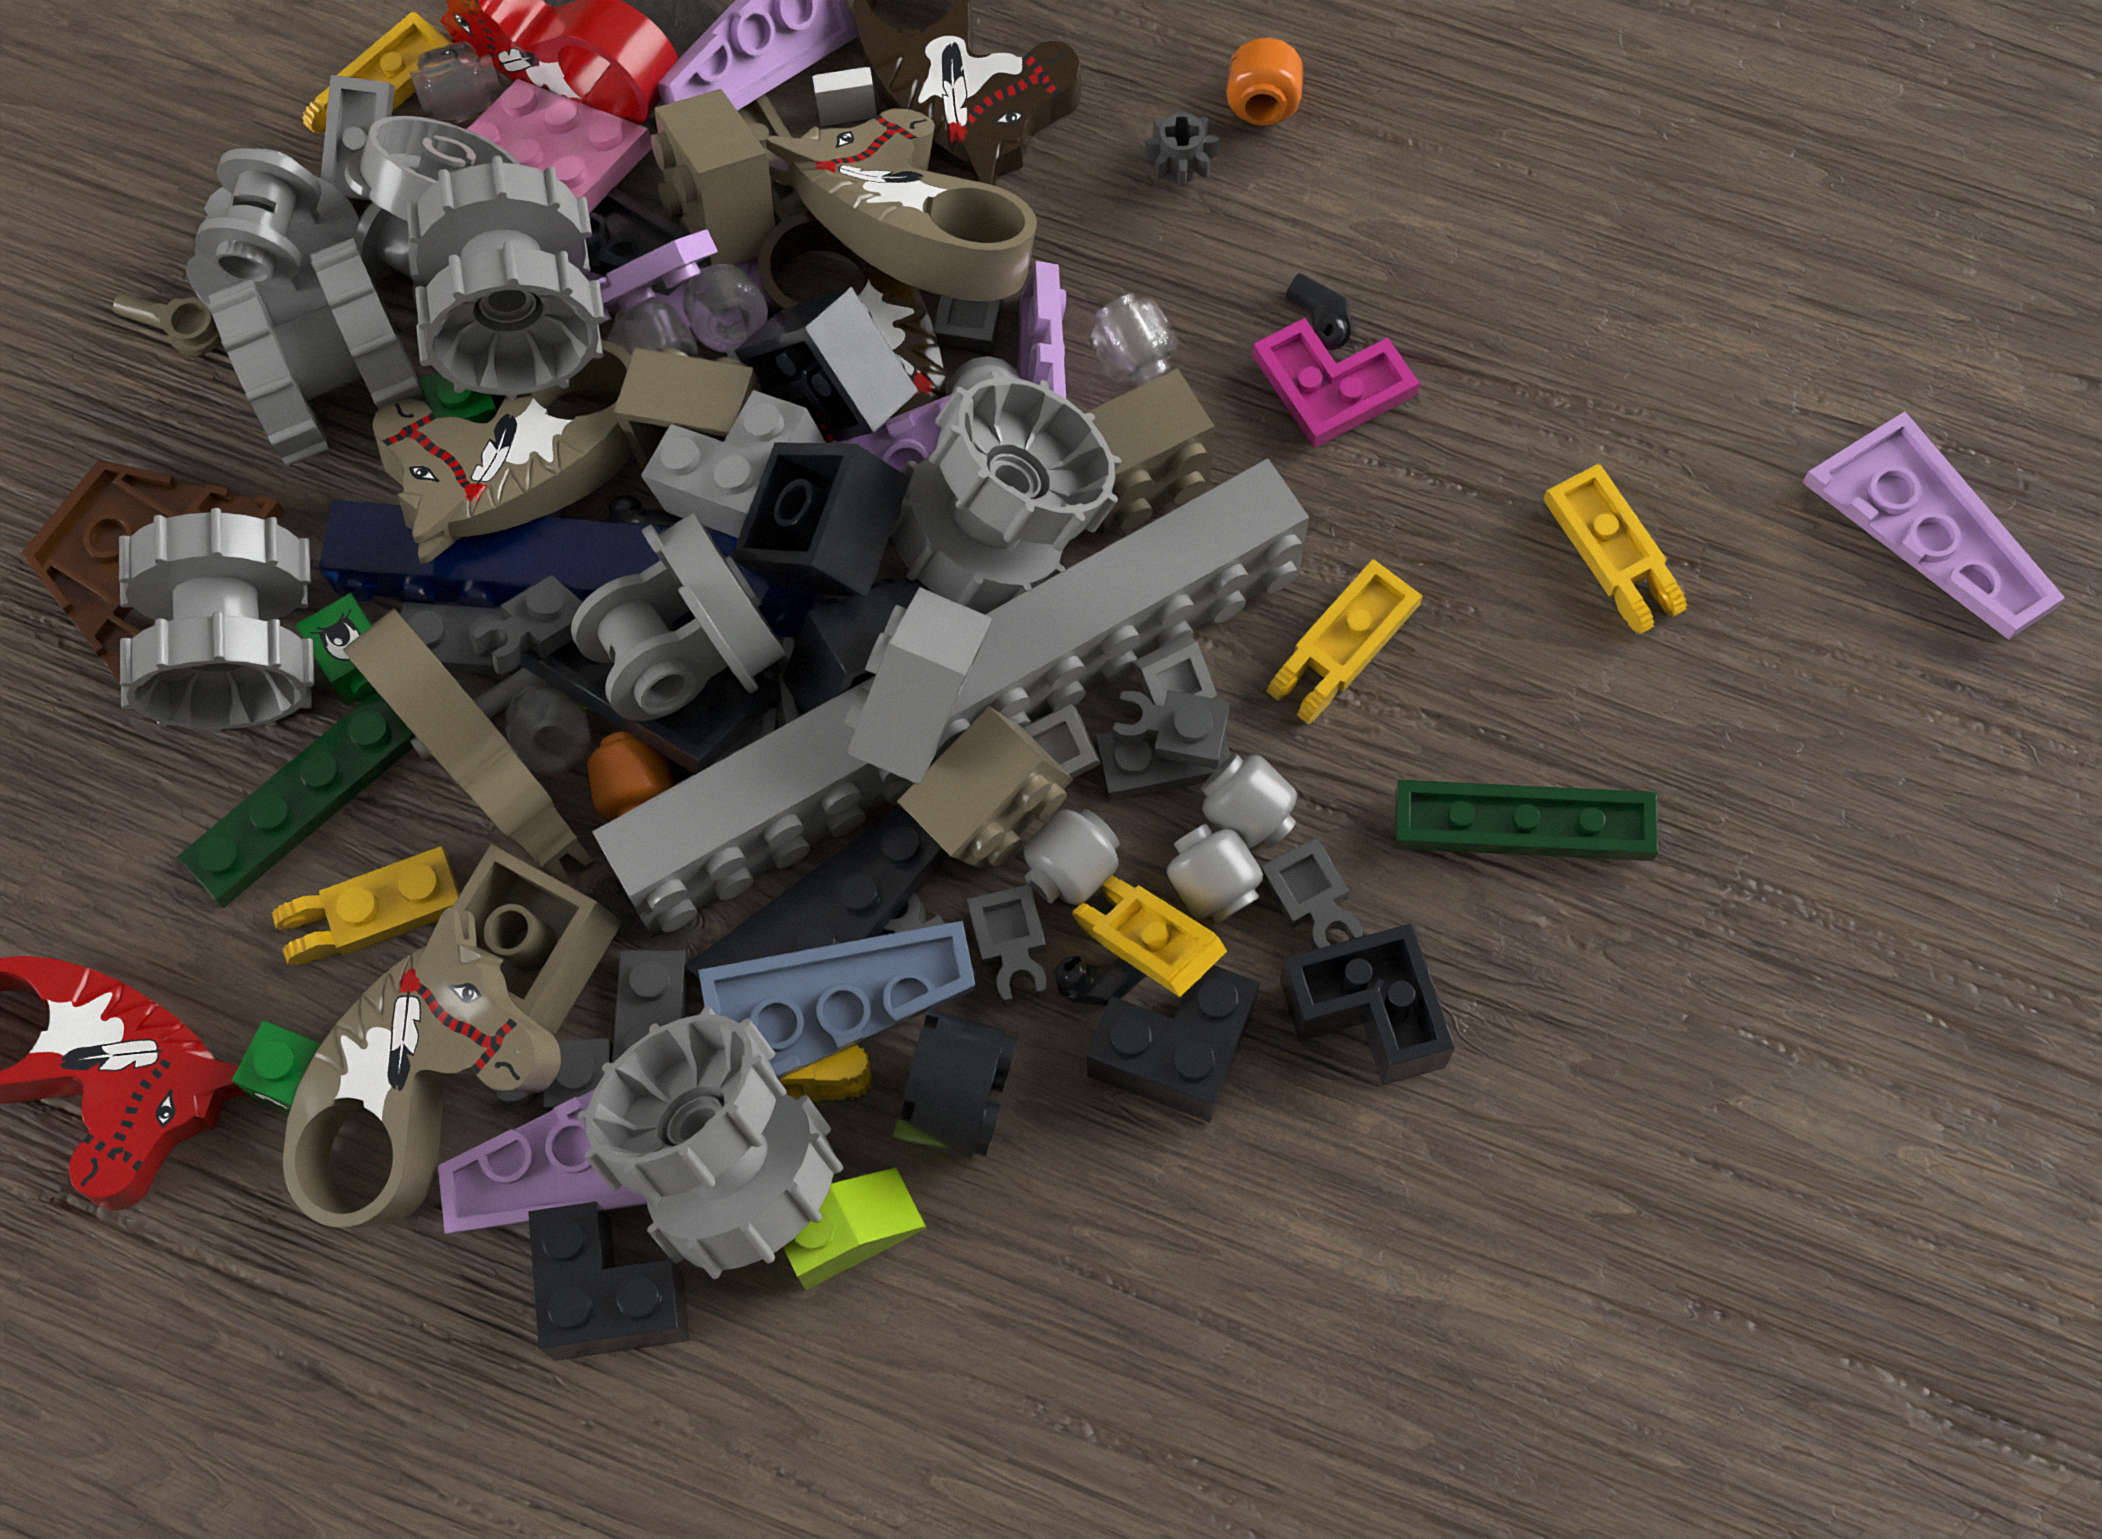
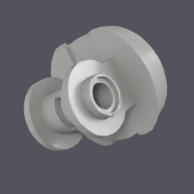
[345,116,520,306]
[186,148,360,325]
[571,512,787,721]

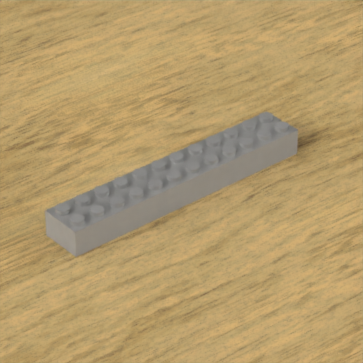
[592,458,1309,935]

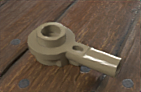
[113,292,222,356]

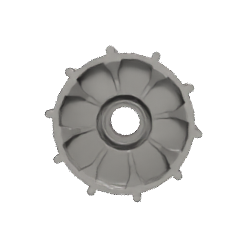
[406,156,605,401]
[207,238,428,467]
[890,370,1122,613]
[119,508,314,733]
[577,1006,843,1279]

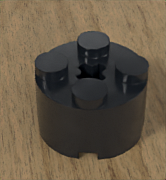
[893,1009,1017,1160]

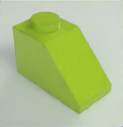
[783,1167,926,1291]

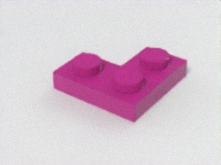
[1252,318,1420,448]

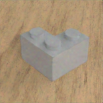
[641,390,826,538]
[844,587,992,785]

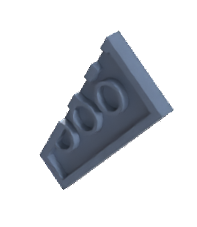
[698,921,975,1080]

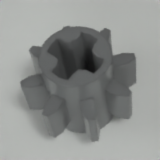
[1145,109,1218,187]

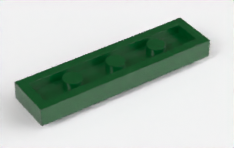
[177,691,416,908]
[1395,780,1658,861]

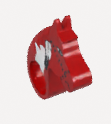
[440,0,678,125]
[0,956,246,1211]

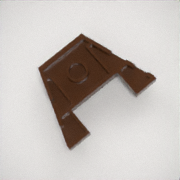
[21,460,285,686]

